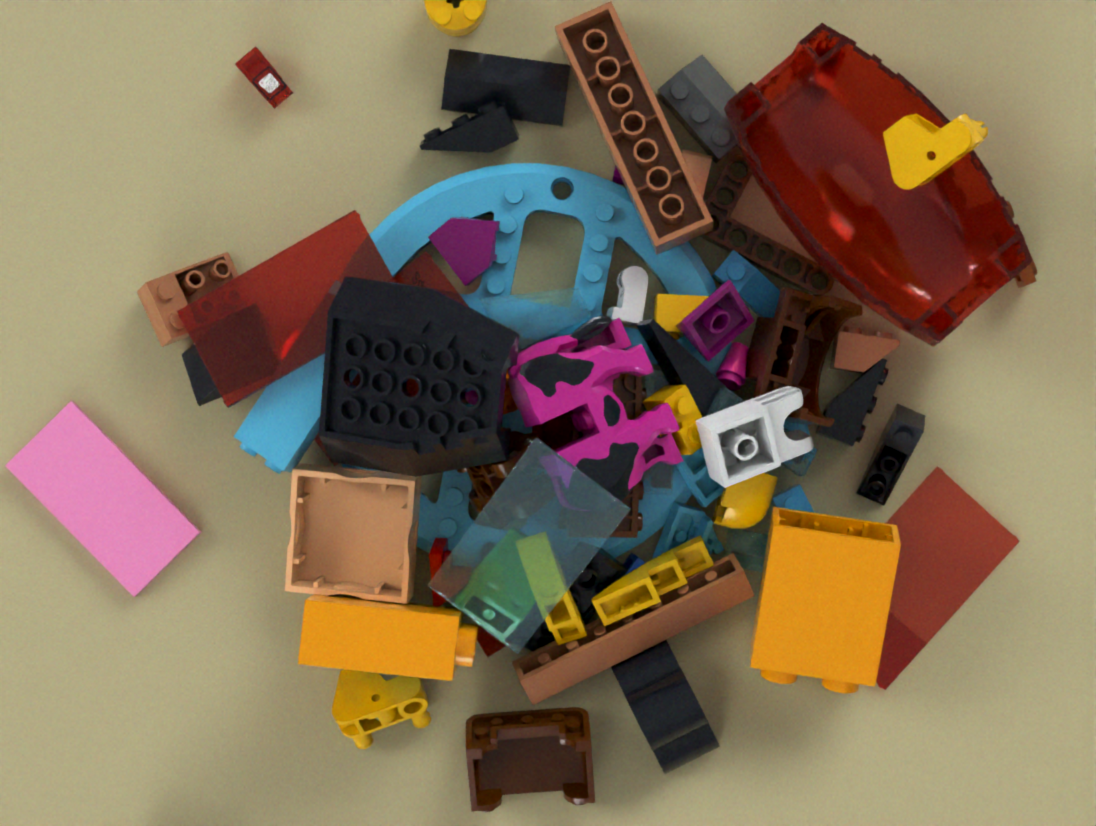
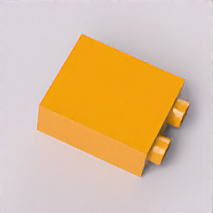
[750,507,901,694]
[298,594,478,681]

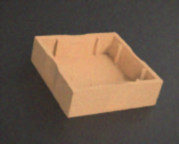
[285,463,422,604]

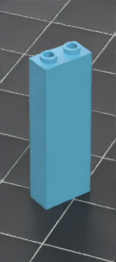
[234,280,358,474]

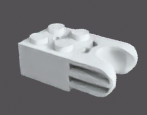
[695,386,814,488]

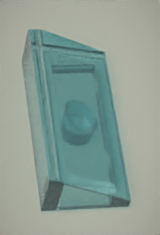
[722,528,768,572]

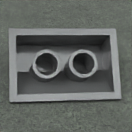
[656,55,762,164]

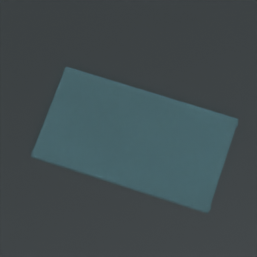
[427,438,630,654]

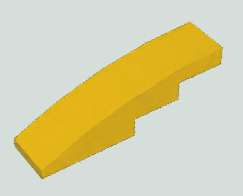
[591,535,714,626]

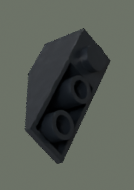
[419,101,519,153]
[815,359,889,446]
[856,403,925,506]

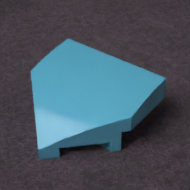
[652,502,724,559]

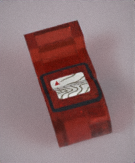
[235,47,293,109]

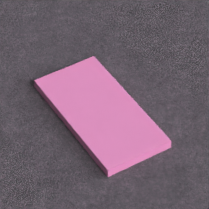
[5,401,201,597]

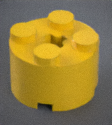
[424,0,487,37]

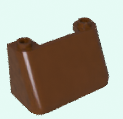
[466,707,595,812]

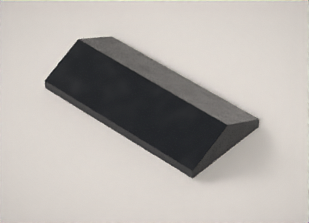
[441,49,570,126]
[508,540,628,652]

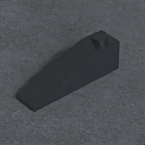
[637,319,741,417]

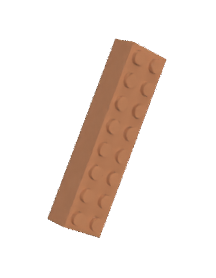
[555,1,713,255]

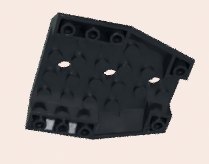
[319,276,520,477]

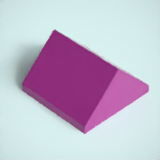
[676,280,755,362]

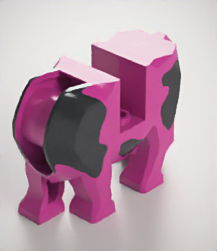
[507,316,683,510]

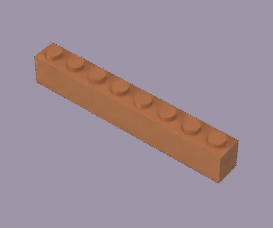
[512,553,754,705]

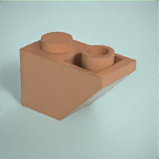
[830,326,900,373]

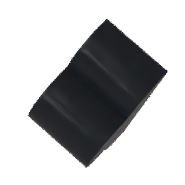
[611,640,720,774]

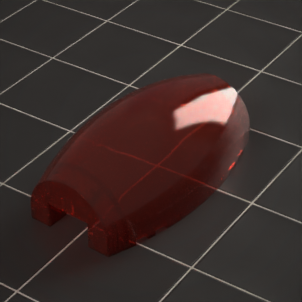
[724,23,1033,347]

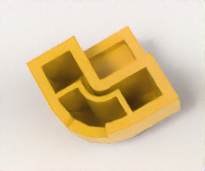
[712,473,778,529]

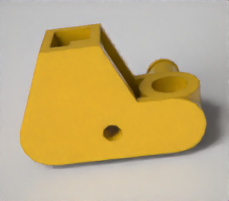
[883,113,988,190]
[332,669,431,749]

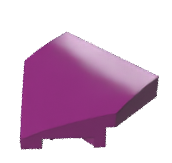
[428,217,500,286]

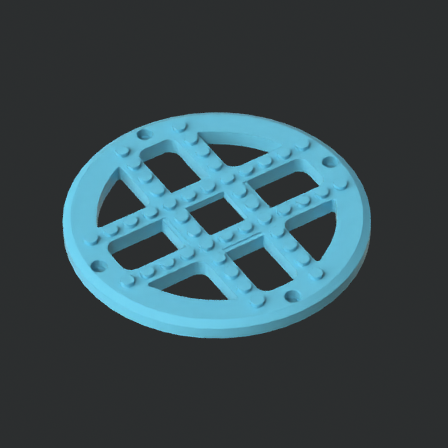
[339,163,733,570]

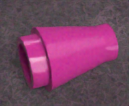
[716,342,749,391]

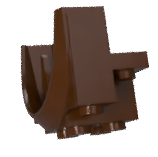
[746,287,863,427]

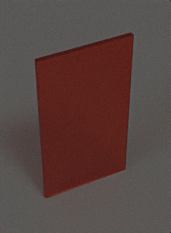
[177,210,396,408]
[876,466,1019,690]

